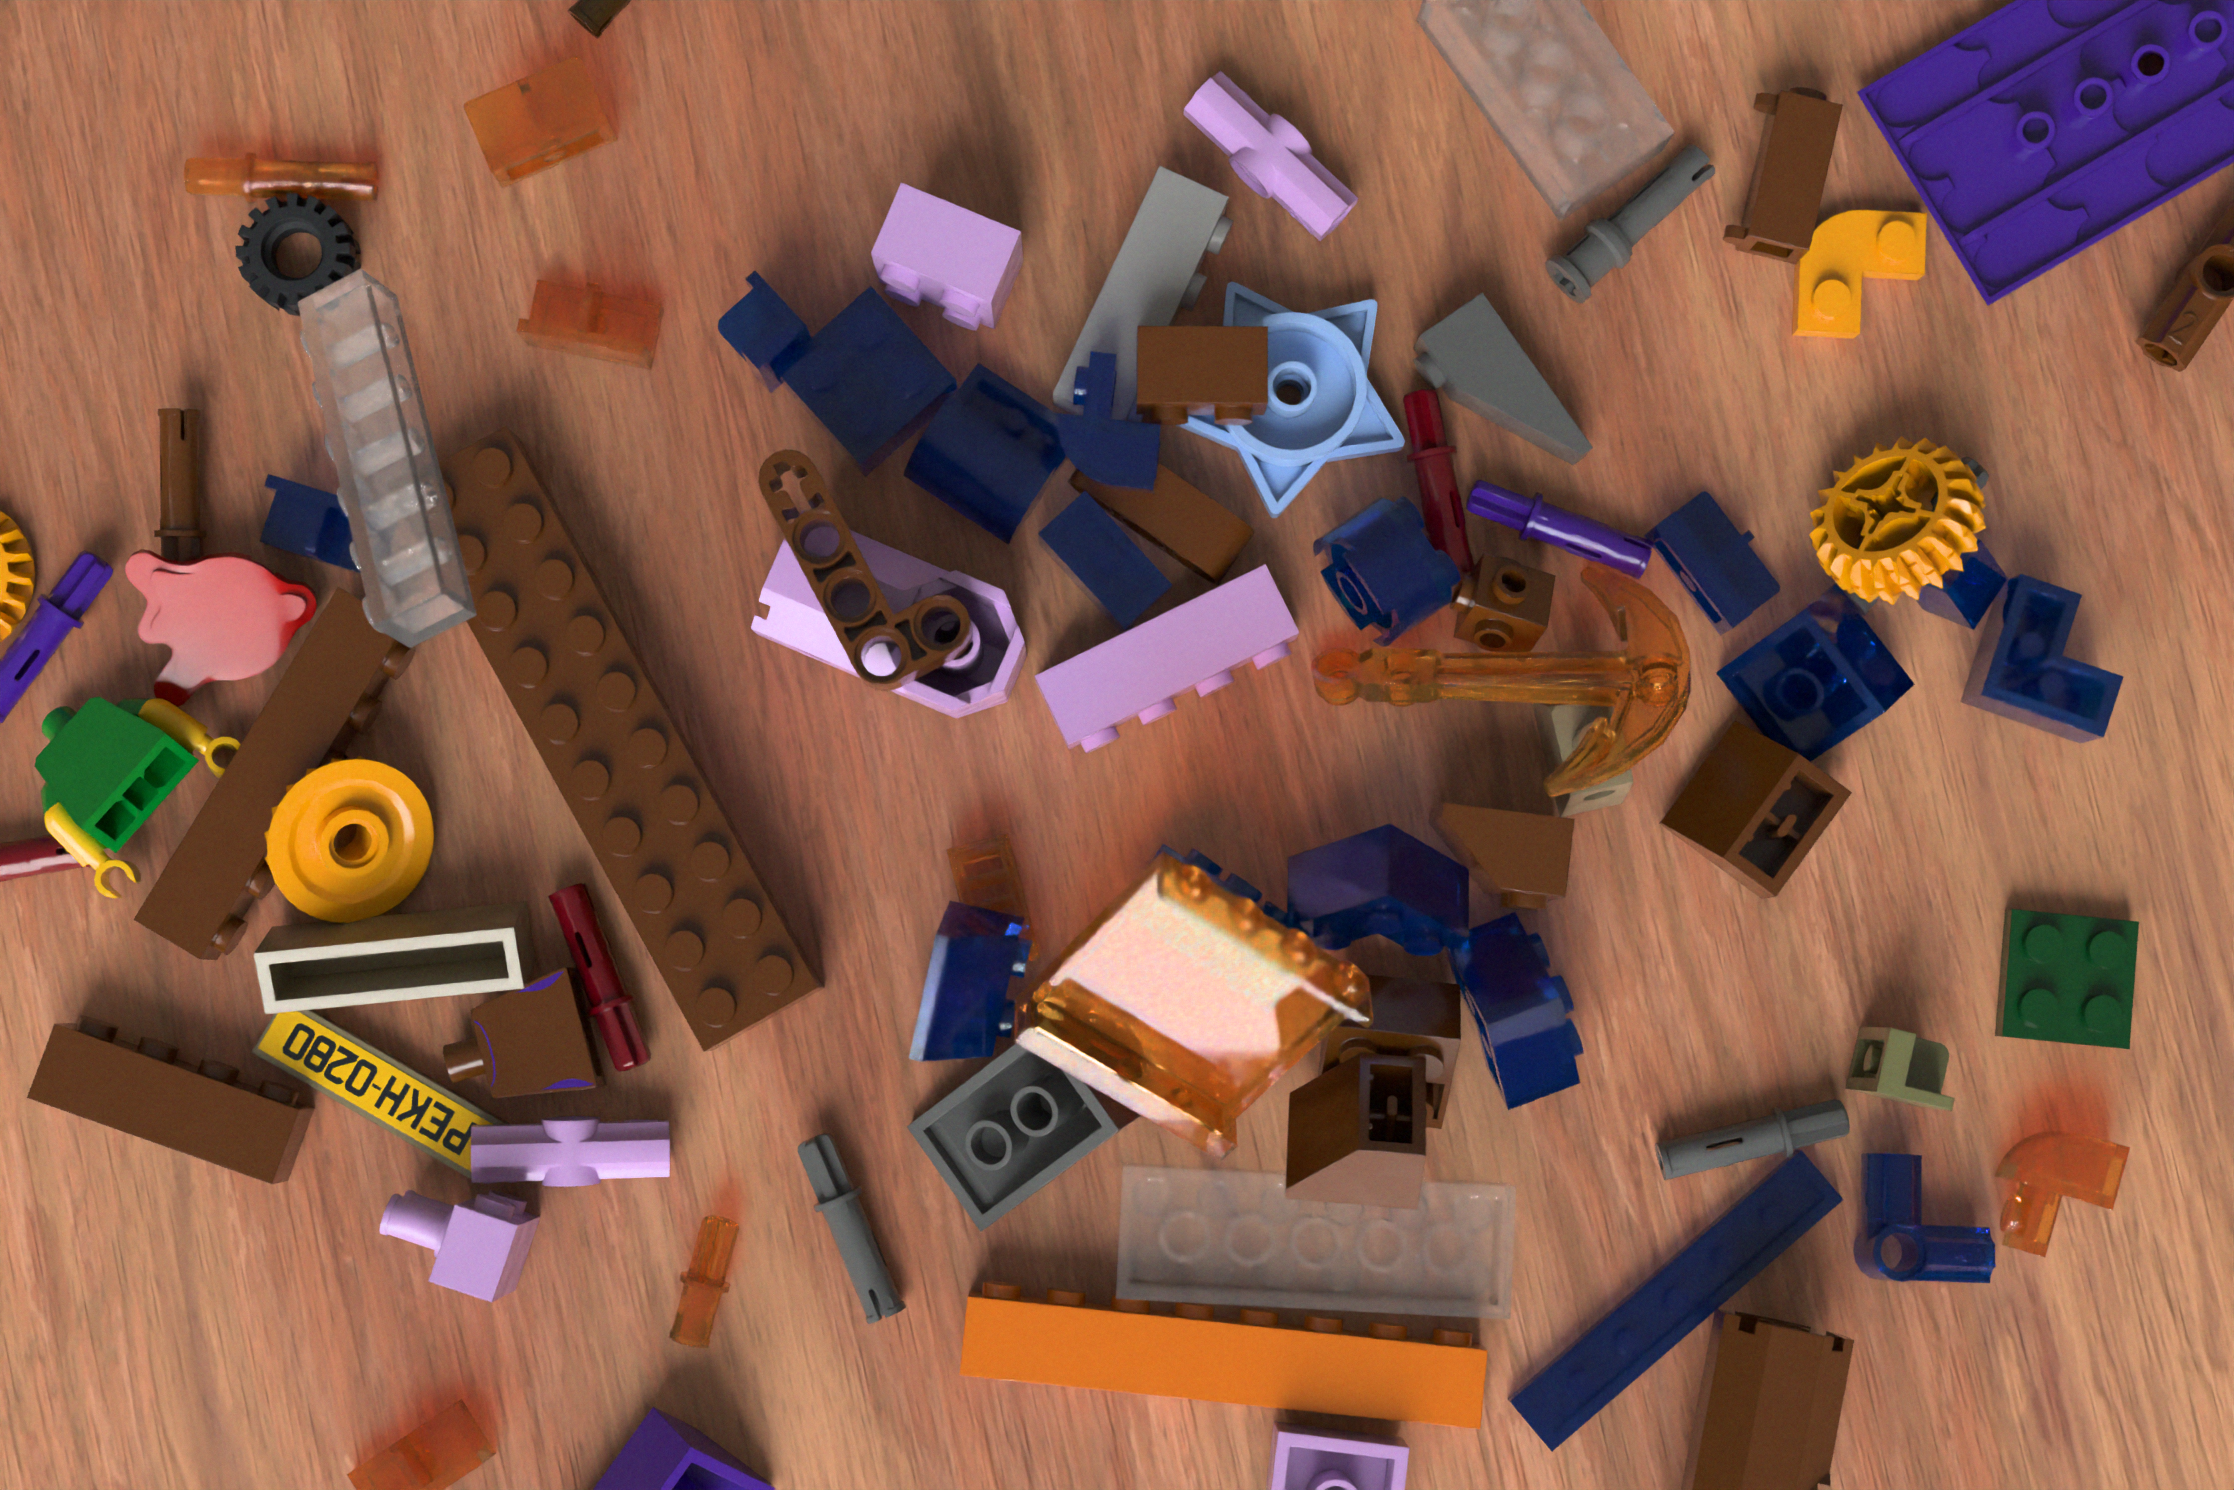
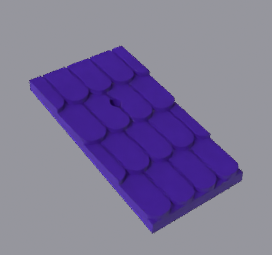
[1857,0,2234,306]

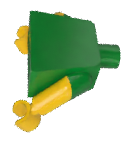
[35,696,241,898]

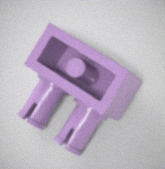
[380,1190,540,1302]

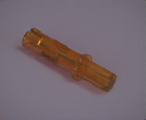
[183,152,378,203]

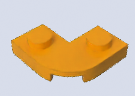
[1792,210,1927,338]

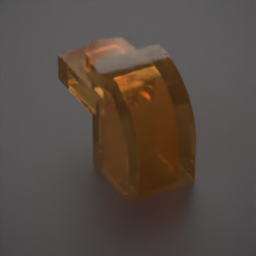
[1995,1131,2130,1257]

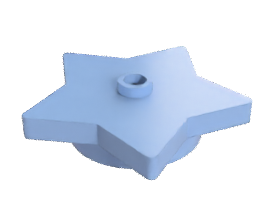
[1176,282,1405,518]

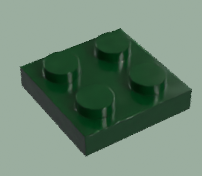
[1995,909,2139,1049]

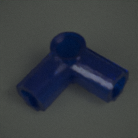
[1853,1153,1996,1284]

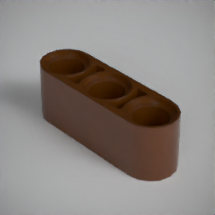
[1067,429,1254,585]

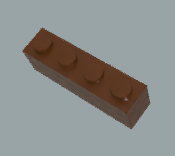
[27,1015,315,1184]

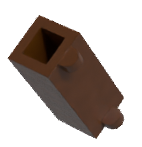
[1723,87,1843,264]

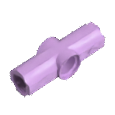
[1183,71,1358,241]
[471,1116,670,1187]

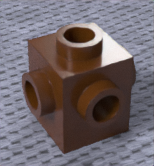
[1450,553,1556,659]

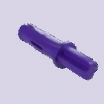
[1466,480,1654,579]
[0,550,113,723]

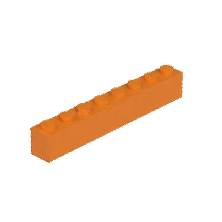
[959,1281,1488,1429]

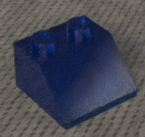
[1716,583,1915,762]
[909,901,1032,1062]

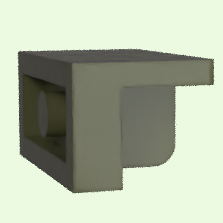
[1845,1027,1955,1111]

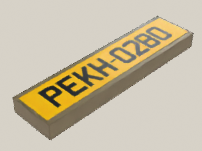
[252,1010,510,1179]

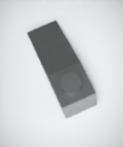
[1413,293,1593,465]

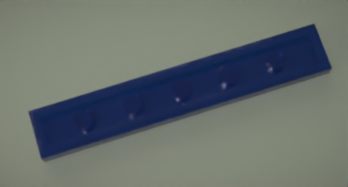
[1507,1149,1844,1451]

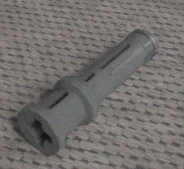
[1545,144,1715,304]

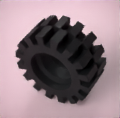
[235,193,361,316]

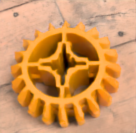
[1809,436,1986,605]

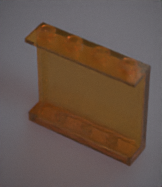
[1014,851,1373,1161]

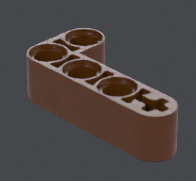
[758,449,973,692]

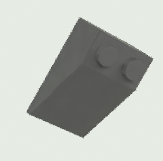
[907,1005,1148,1232]

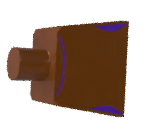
[443,967,607,1098]

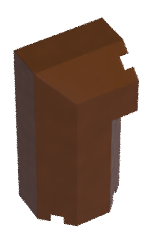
[1681,1309,1854,1490]

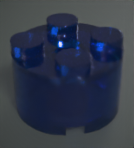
[1313,496,1461,647]

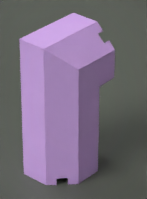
[751,510,1027,718]

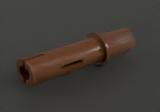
[154,408,207,562]

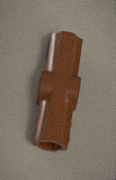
[2135,197,2234,372]

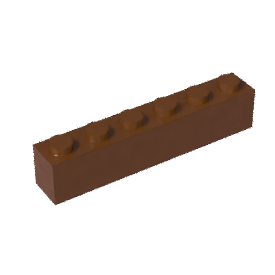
[133,587,417,960]

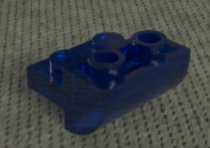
[903,363,1084,545]

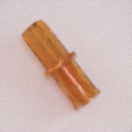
[668,1215,739,1348]

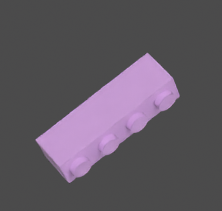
[1035,564,1299,753]

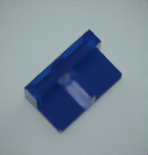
[718,270,817,393]
[259,474,405,582]
[1038,491,1172,634]
[1644,491,1780,636]

